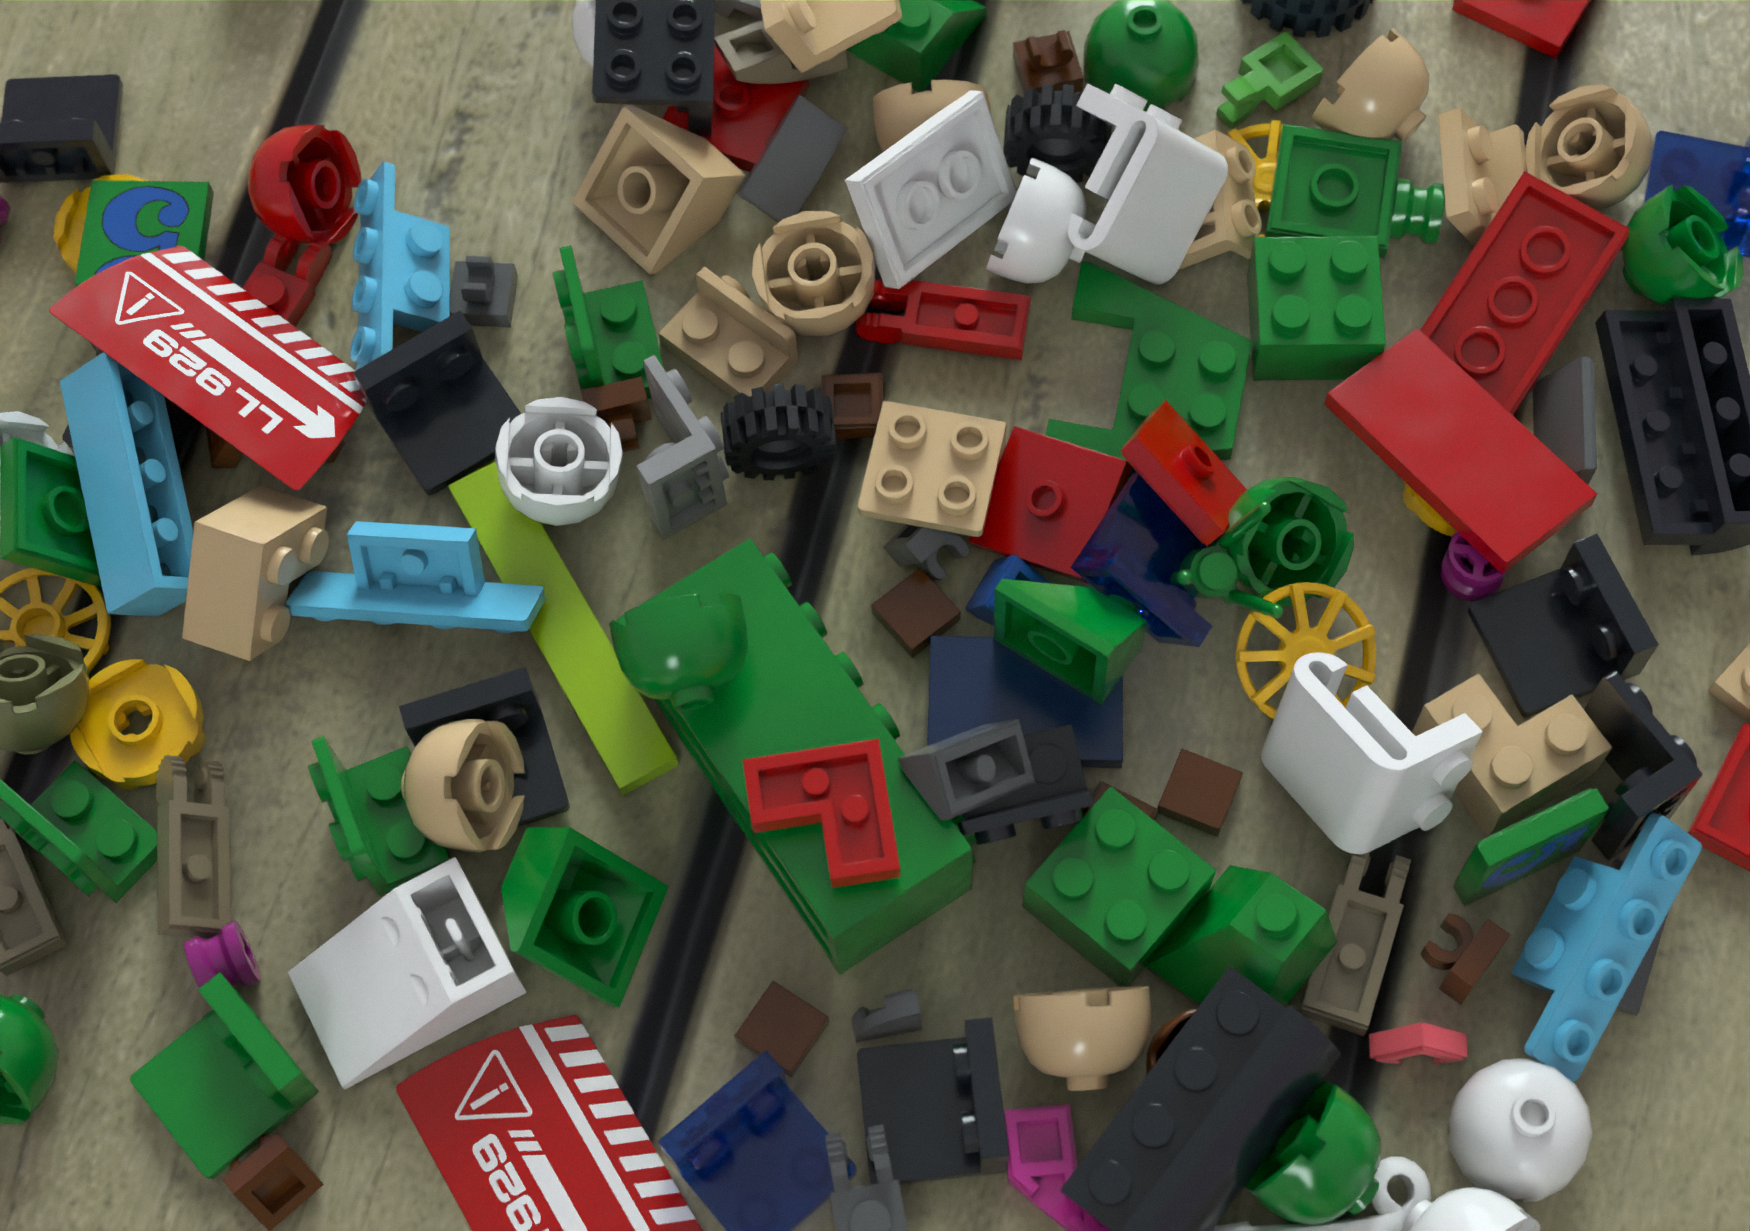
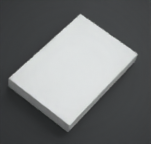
[845,90,1017,289]

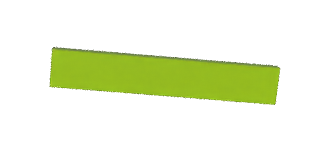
[448,462,679,796]

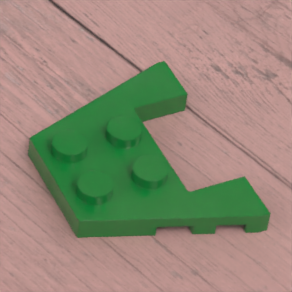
[1045,261,1252,460]

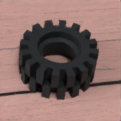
[1003,84,1112,183]
[721,384,837,481]

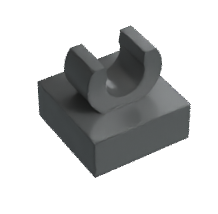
[450,256,518,328]
[883,524,970,581]

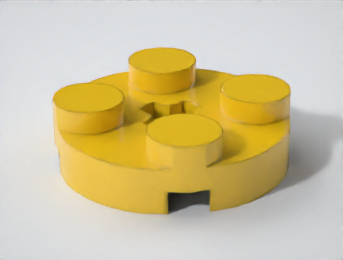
[70,659,205,790]

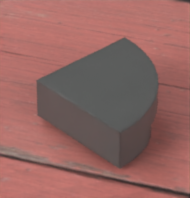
[852,989,922,1043]

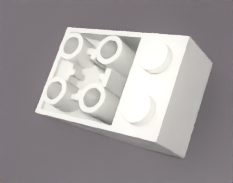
[288,857,527,1090]

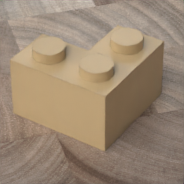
[182,486,329,661]
[1412,673,1612,837]

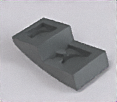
[736,95,847,223]

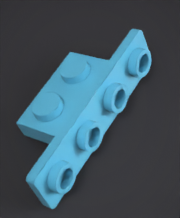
[350,161,450,386]
[286,521,545,633]
[1511,813,1702,1082]

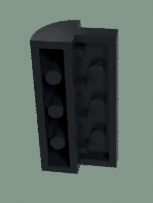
[1595,298,1750,556]
[1060,966,1341,1231]

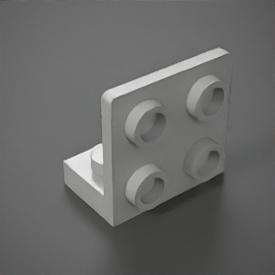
[636,355,729,540]

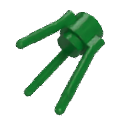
[1170,502,1283,618]

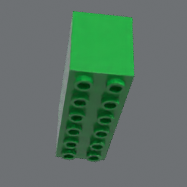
[617,538,976,975]

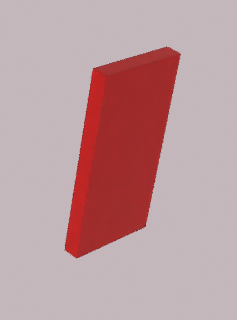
[1421,171,1629,416]
[1324,328,1597,574]

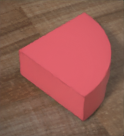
[1369,1022,1468,1064]

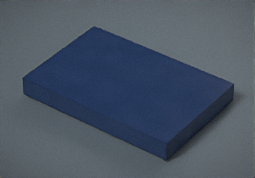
[927,636,1123,768]

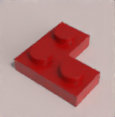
[742,739,901,888]

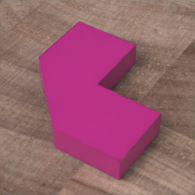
[1004,1104,1109,1231]

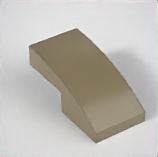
[714,20,848,84]

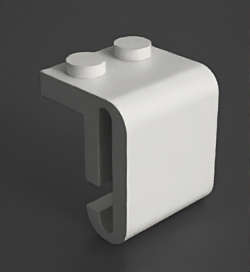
[1067,83,1228,285]
[1261,652,1483,854]

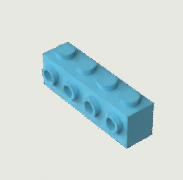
[60,352,193,617]

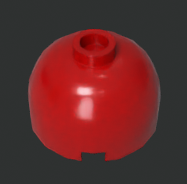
[248,125,362,244]

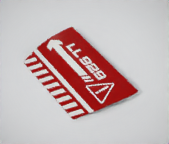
[49,246,366,491]
[396,1015,703,1231]

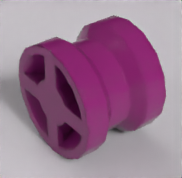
[1440,532,1508,601]
[184,920,261,988]

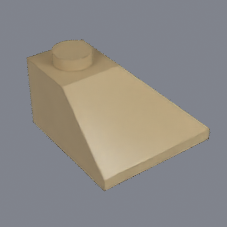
[572,105,746,275]

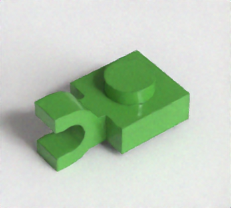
[1216,31,1324,129]

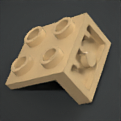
[760,0,902,73]
[858,400,1007,537]

